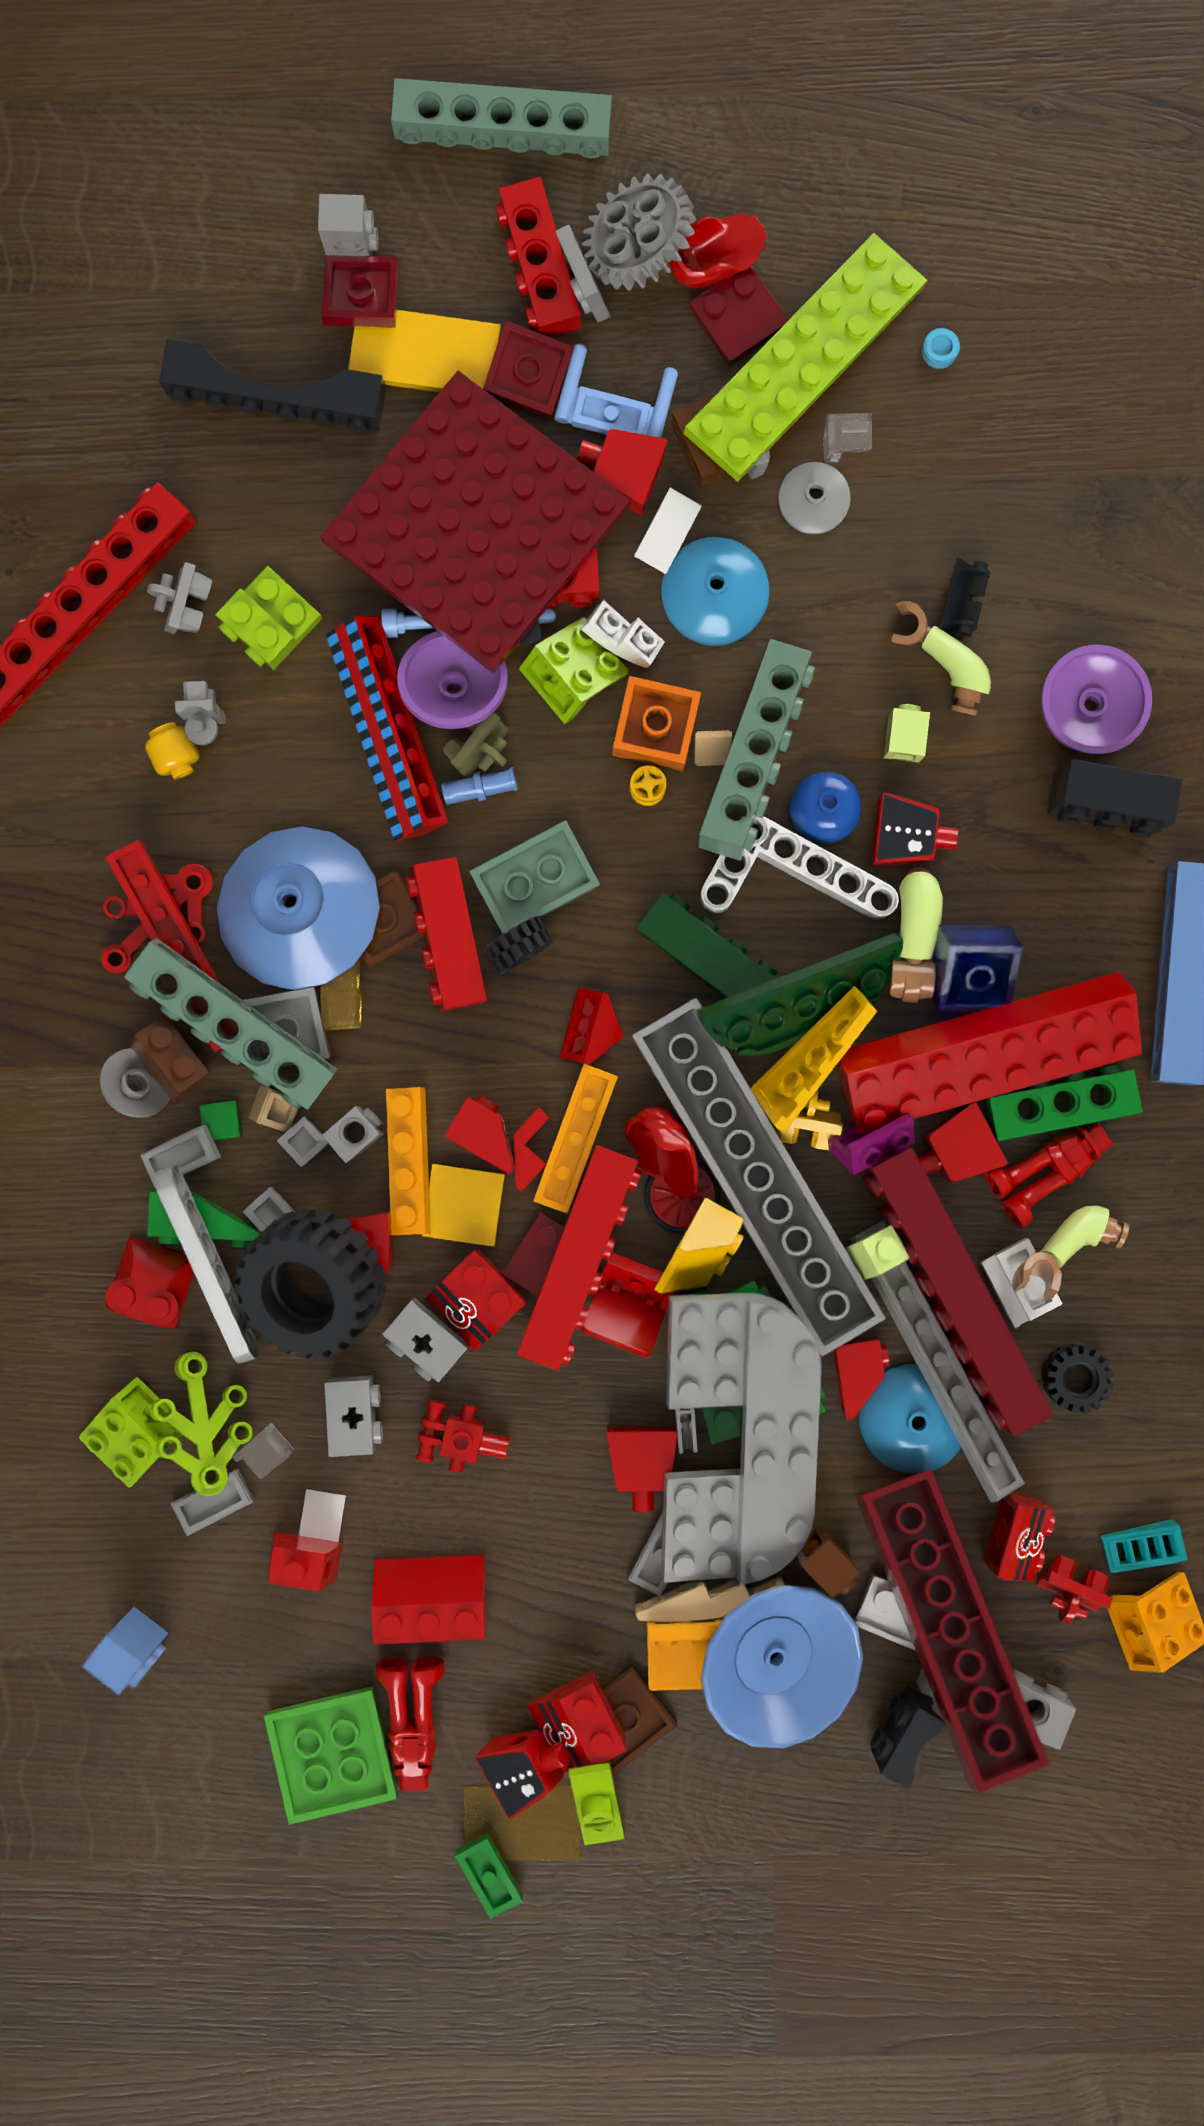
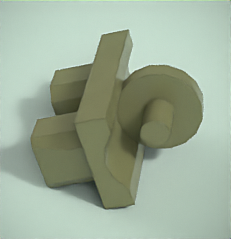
[443,713,509,778]

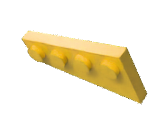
[750,986,877,1133]

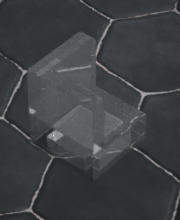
[824,413,872,462]
[232,1423,295,1479]

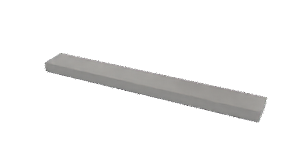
[850,1220,1025,1502]

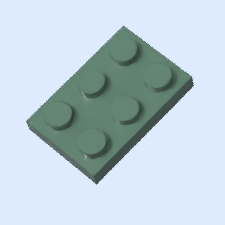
[469,820,600,934]

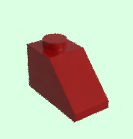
[833,1336,889,1420]

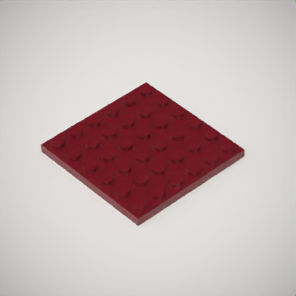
[320,370,630,674]

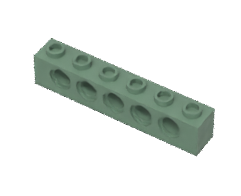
[391,78,612,158]
[699,639,816,861]
[124,938,337,1110]

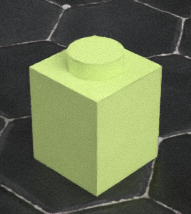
[883,704,930,763]
[845,1225,909,1281]

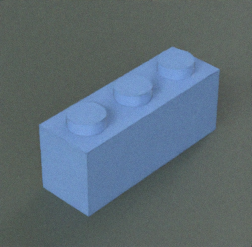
[82,1607,168,1695]

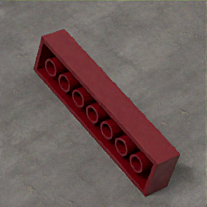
[861,1147,1054,1436]
[856,1469,1050,1793]

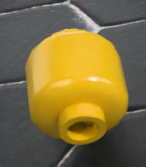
[145,722,200,780]

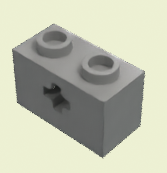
[382,1297,469,1383]
[324,1375,383,1457]

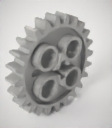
[582,174,696,291]

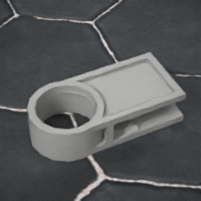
[675,1408,698,1454]

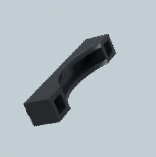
[159,339,386,433]

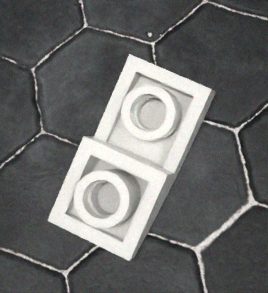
[634,487,702,574]
[581,600,665,668]

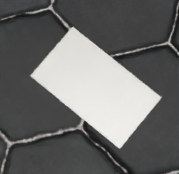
[299,1489,346,1542]

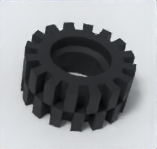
[482,916,553,976]
[1041,1343,1114,1413]

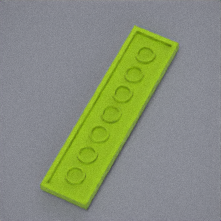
[683,233,928,482]

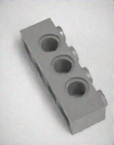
[916,1668,1077,1750]

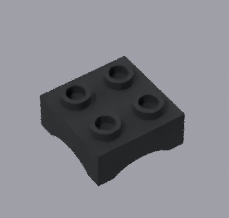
[870,1686,945,1790]

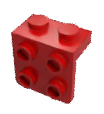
[582,1252,675,1357]

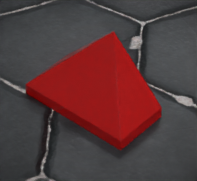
[560,987,623,1065]

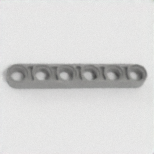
[154,1165,259,1364]

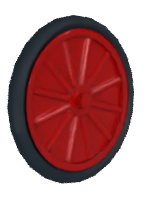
[644,1160,721,1234]

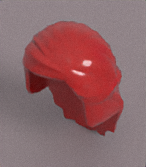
[669,212,768,289]
[625,1106,699,1201]

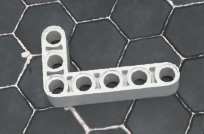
[700,816,899,920]

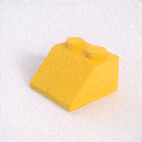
[654,1198,745,1293]

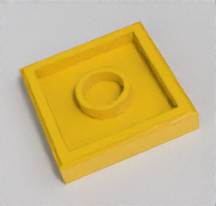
[422,1164,505,1247]

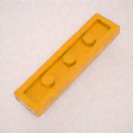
[533,1064,618,1214]
[386,1087,431,1235]

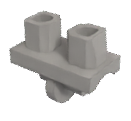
[147,562,212,634]
[175,681,226,746]

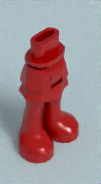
[983,1122,1113,1230]
[375,1656,445,1791]

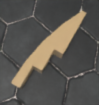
[635,1575,785,1622]

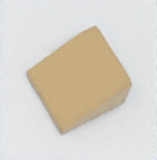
[694,730,732,766]
[249,1085,298,1132]

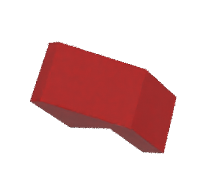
[514,1108,550,1192]

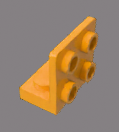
[1108,1572,1204,1673]
[647,1618,722,1691]

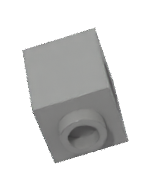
[322,1106,383,1163]

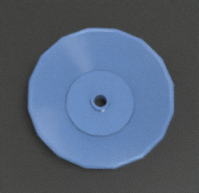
[217,826,380,990]
[701,1585,864,1748]

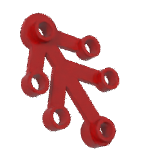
[101,864,213,973]

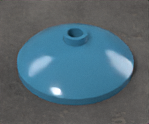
[661,537,769,646]
[859,1363,961,1474]

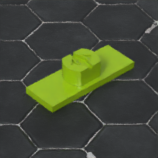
[569,1763,624,1845]

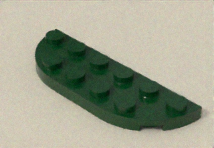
[697,932,903,1056]

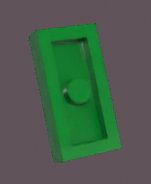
[455,1832,523,1919]

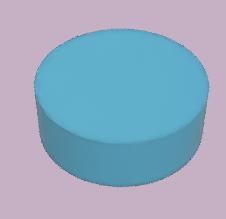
[922,328,960,369]

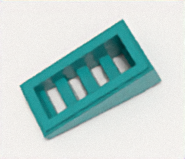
[1100,1519,1187,1573]

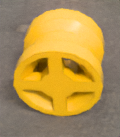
[630,765,666,806]

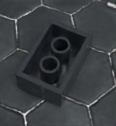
[1047,759,1183,838]

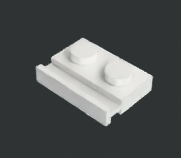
[979,1238,1062,1328]
[853,1572,916,1651]

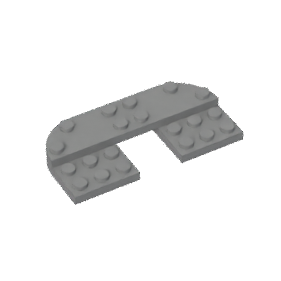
[661,1293,821,1584]

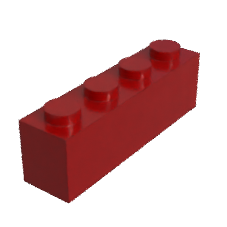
[406,857,487,1012]

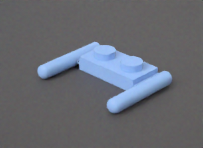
[554,344,678,438]

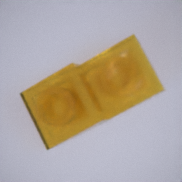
[320,956,362,1030]

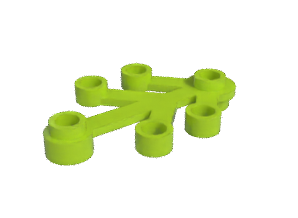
[150,1352,253,1496]

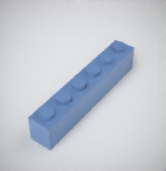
[1149,861,1204,1085]

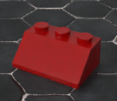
[371,1554,488,1644]

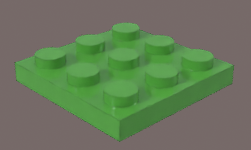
[264,1686,398,1825]

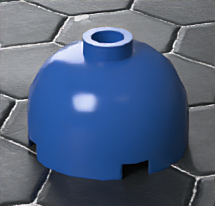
[788,772,861,845]

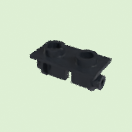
[940,558,991,641]

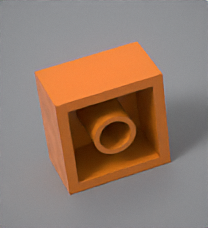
[613,676,701,772]

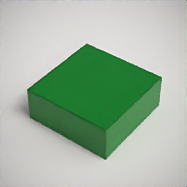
[199,1101,243,1140]

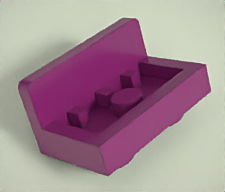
[828,1114,915,1176]

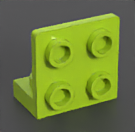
[519,617,628,724]
[79,1377,182,1488]

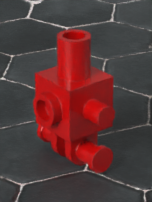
[415,1399,510,1473]

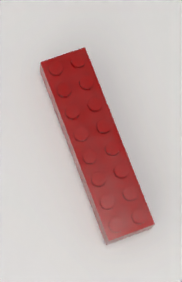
[838,972,1142,1135]

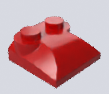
[105,1236,195,1329]

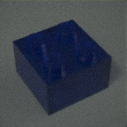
[932,925,1023,1011]

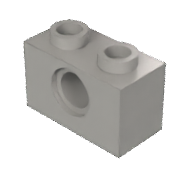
[318,194,378,256]

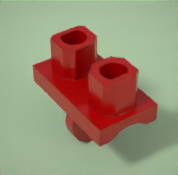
[1035,1555,1113,1624]

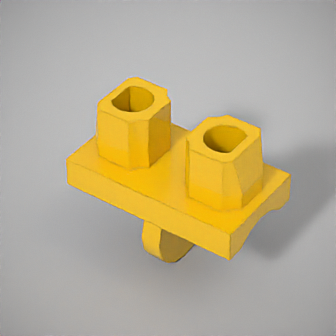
[777,1089,843,1150]

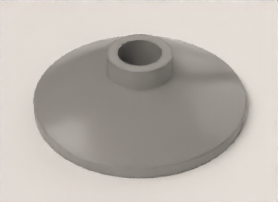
[778,462,851,534]
[99,1048,170,1118]

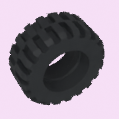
[235,1209,386,1359]

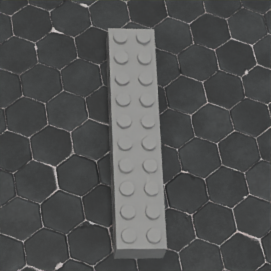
[632,998,886,1356]

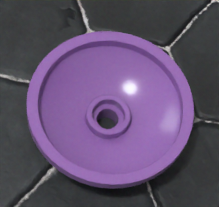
[397,631,508,729]
[1041,645,1152,755]

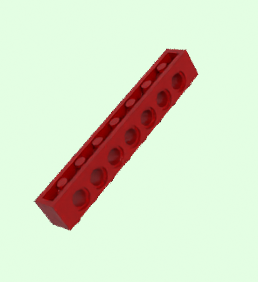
[0,482,197,728]

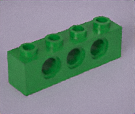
[983,1064,1143,1141]

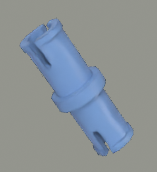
[442,767,518,806]

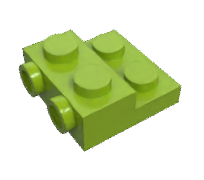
[215,566,322,670]

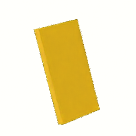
[348,310,501,392]

